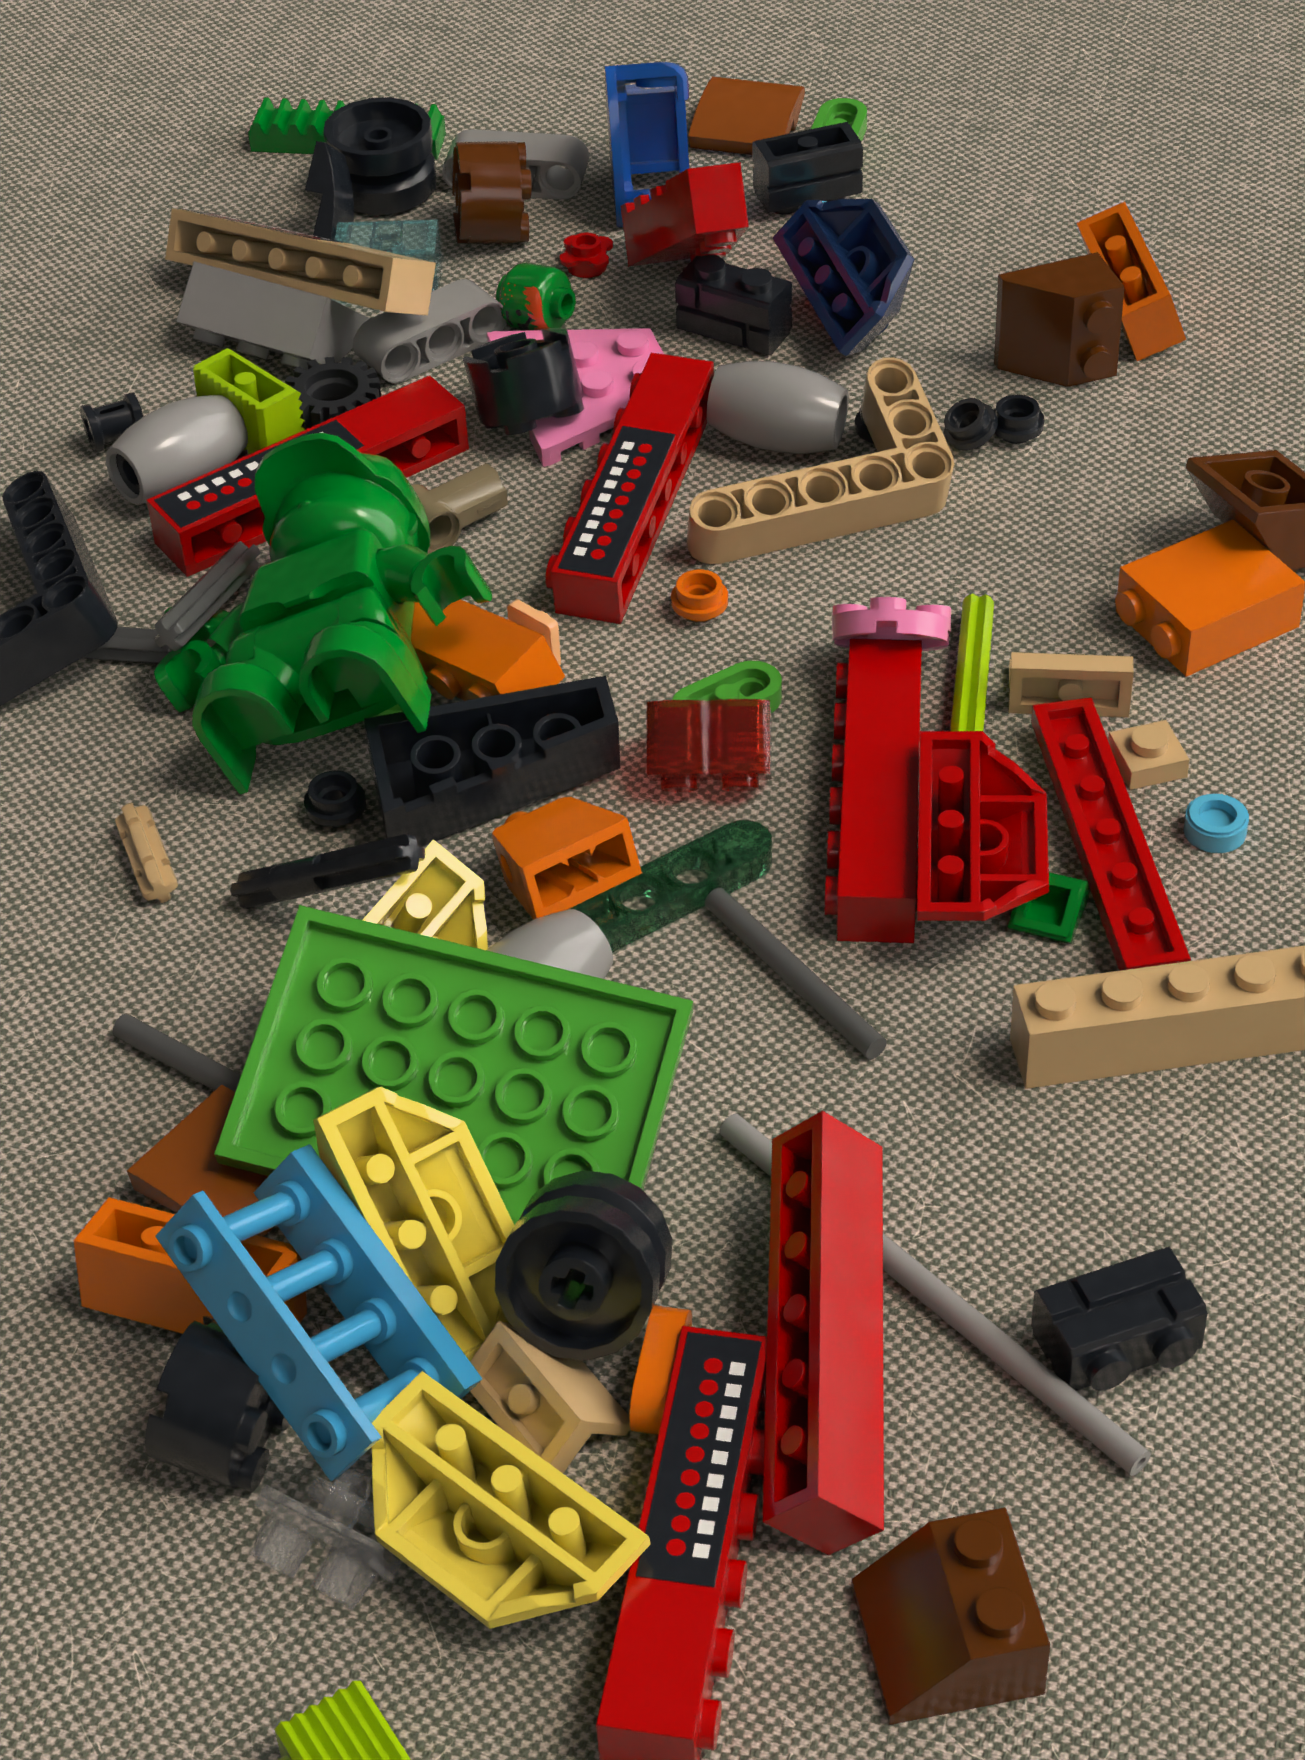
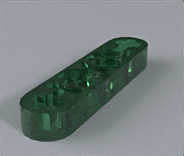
[570,820,772,953]

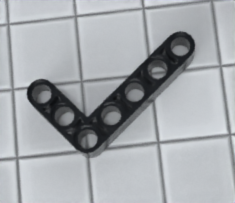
[0,471,118,706]

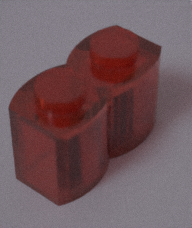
[647,699,772,792]

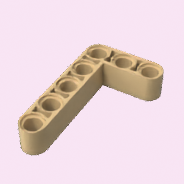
[687,357,955,564]

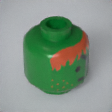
[496,263,576,331]

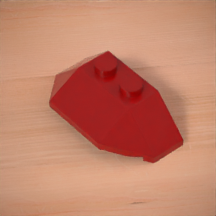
[917,731,1049,921]

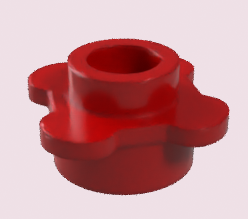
[559,232,613,278]

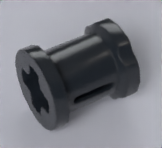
[80,392,143,453]

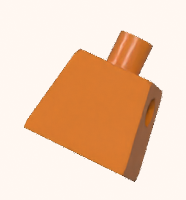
[492,797,642,920]

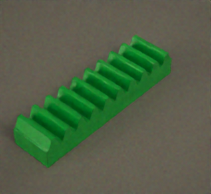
[248,97,446,160]

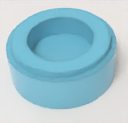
[1184,794,1249,853]

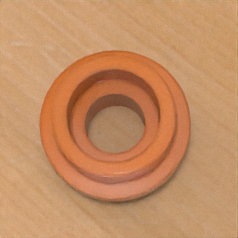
[671,569,729,622]

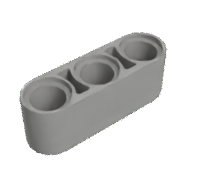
[442,129,590,200]
[353,279,506,383]

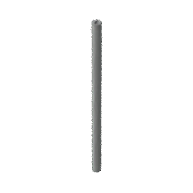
[720,1113,1151,1476]

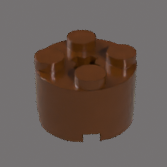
[452,141,532,244]

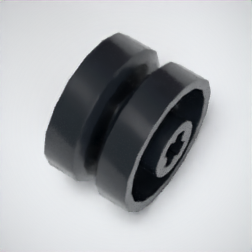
[323,97,437,215]
[495,1170,672,1361]

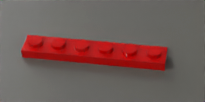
[1031,697,1191,971]

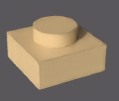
[1108,720,1190,790]

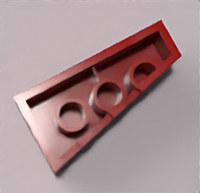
[620,162,749,267]

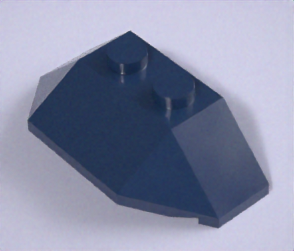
[773,198,915,356]

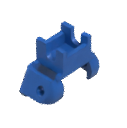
[605,62,689,227]

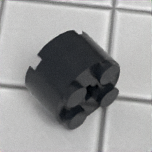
[463,328,584,435]
[145,1316,290,1492]

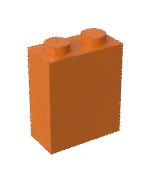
[1115,520,1305,677]

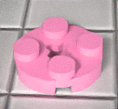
[832,597,951,651]

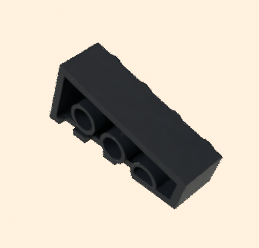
[364,676,620,847]

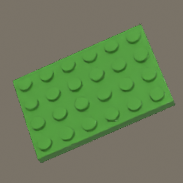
[214,905,693,1225]

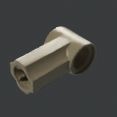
[411,463,508,554]

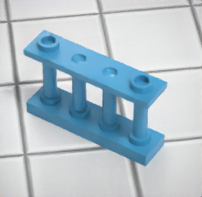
[155,1144,482,1481]

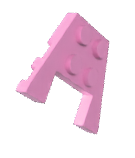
[487,328,664,467]

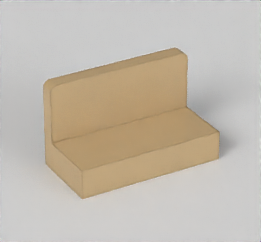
[1008,652,1134,718]
[470,1321,630,1473]

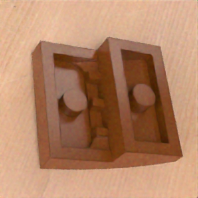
[688,76,805,155]
[127,1085,275,1237]

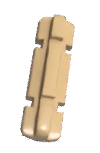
[115,803,178,903]

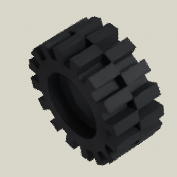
[285,356,381,430]

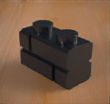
[752,122,863,215]
[675,255,792,355]
[1031,1247,1208,1391]

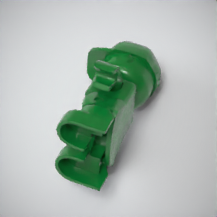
[154,433,492,795]

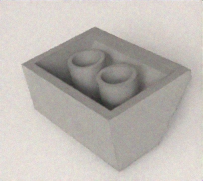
[176,261,370,370]

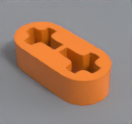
[629,1305,692,1435]

